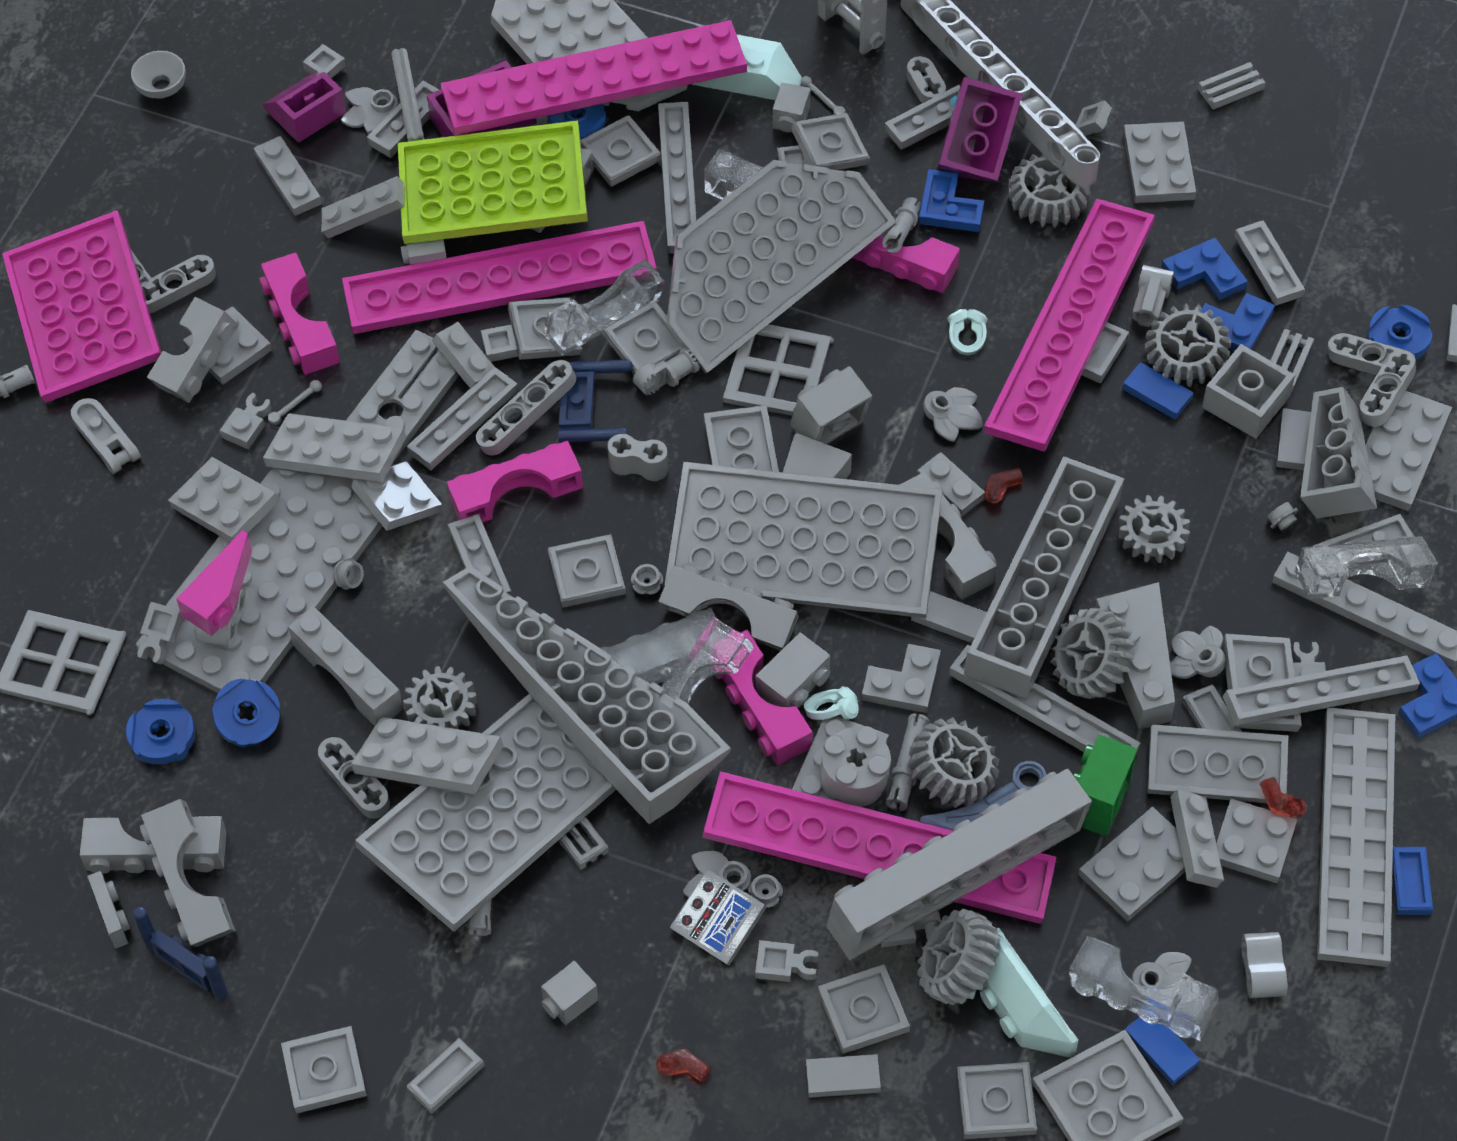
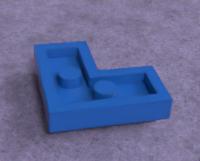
[919,169,984,232]
[1161,238,1248,300]
[1197,293,1275,351]
[1398,653,1457,739]

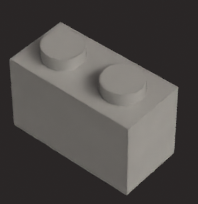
[756,632,831,708]

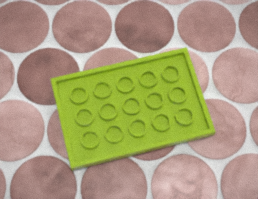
[398,120,588,244]

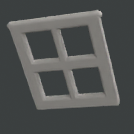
[723,324,834,416]
[0,610,127,715]

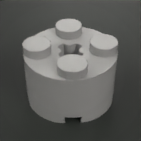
[820,726,891,807]

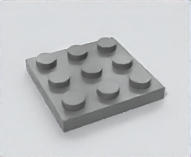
[1032,1030,1184,1141]

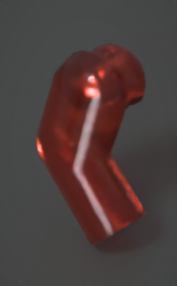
[984,467,1023,504]
[1259,777,1307,819]
[656,1049,712,1082]

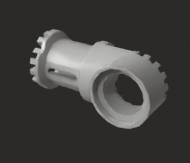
[633,348,700,395]

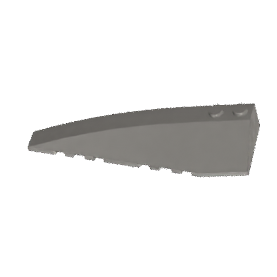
[443,566,731,824]

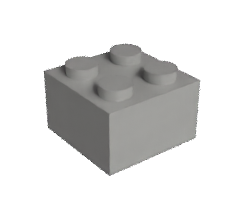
[1202,344,1295,439]
[790,366,872,444]

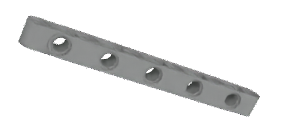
[901,0,1100,186]

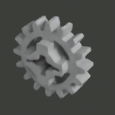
[1118,495,1190,563]
[403,666,478,729]

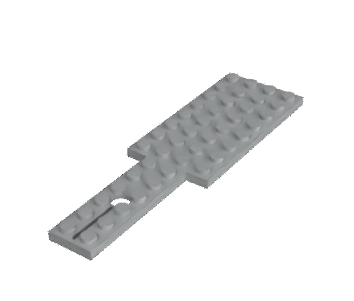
[135,330,459,708]

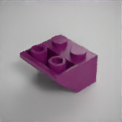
[263,72,346,143]

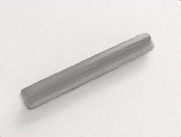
[391,48,424,142]

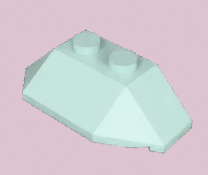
[692,34,802,100]
[980,928,1079,1058]

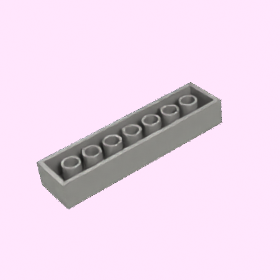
[964,456,1125,699]
[826,768,1092,961]

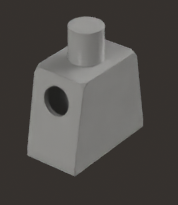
[783,433,852,479]

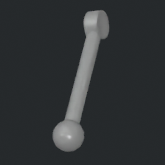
[801,76,845,115]
[268,380,322,426]

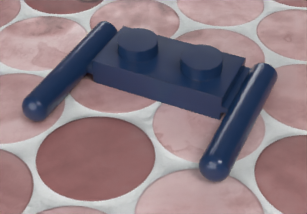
[558,360,633,443]
[133,907,228,1000]

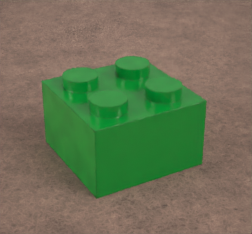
[1074,734,1137,837]

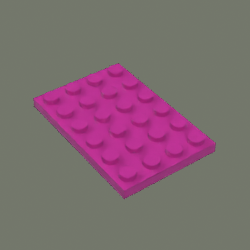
[2,210,162,403]

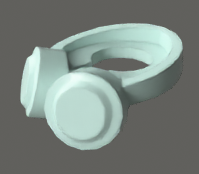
[947,309,988,355]
[804,686,859,720]

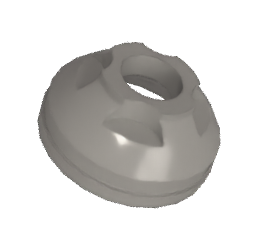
[131,51,186,98]

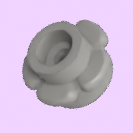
[1267,502,1298,531]
[333,557,364,590]
[631,564,663,595]
[748,874,783,908]

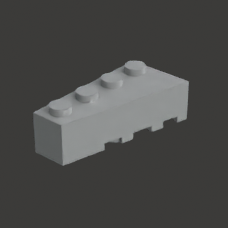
[1300,387,1377,519]
[1095,582,1175,730]

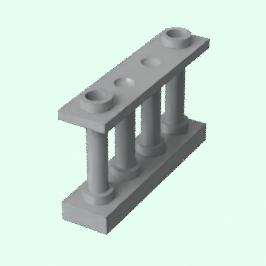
[818,0,887,55]

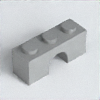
[147,297,237,403]

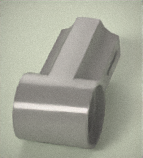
[1132,265,1174,327]

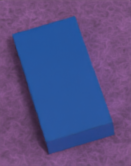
[1122,362,1194,420]
[1392,847,1433,915]
[1125,1008,1200,1086]

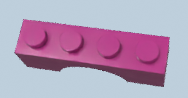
[852,235,960,293]
[259,252,340,375]
[447,441,583,522]
[710,630,813,766]

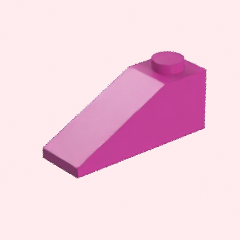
[176,530,252,636]

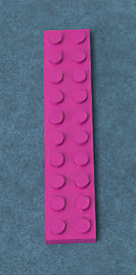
[441,20,747,136]
[984,199,1155,452]
[342,221,657,334]
[702,771,1056,924]

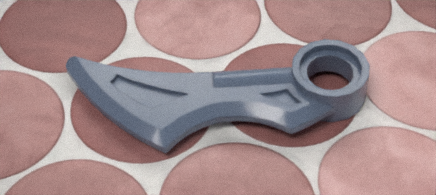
[920,761,1046,830]

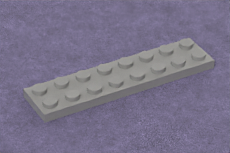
[1317,708,1395,967]

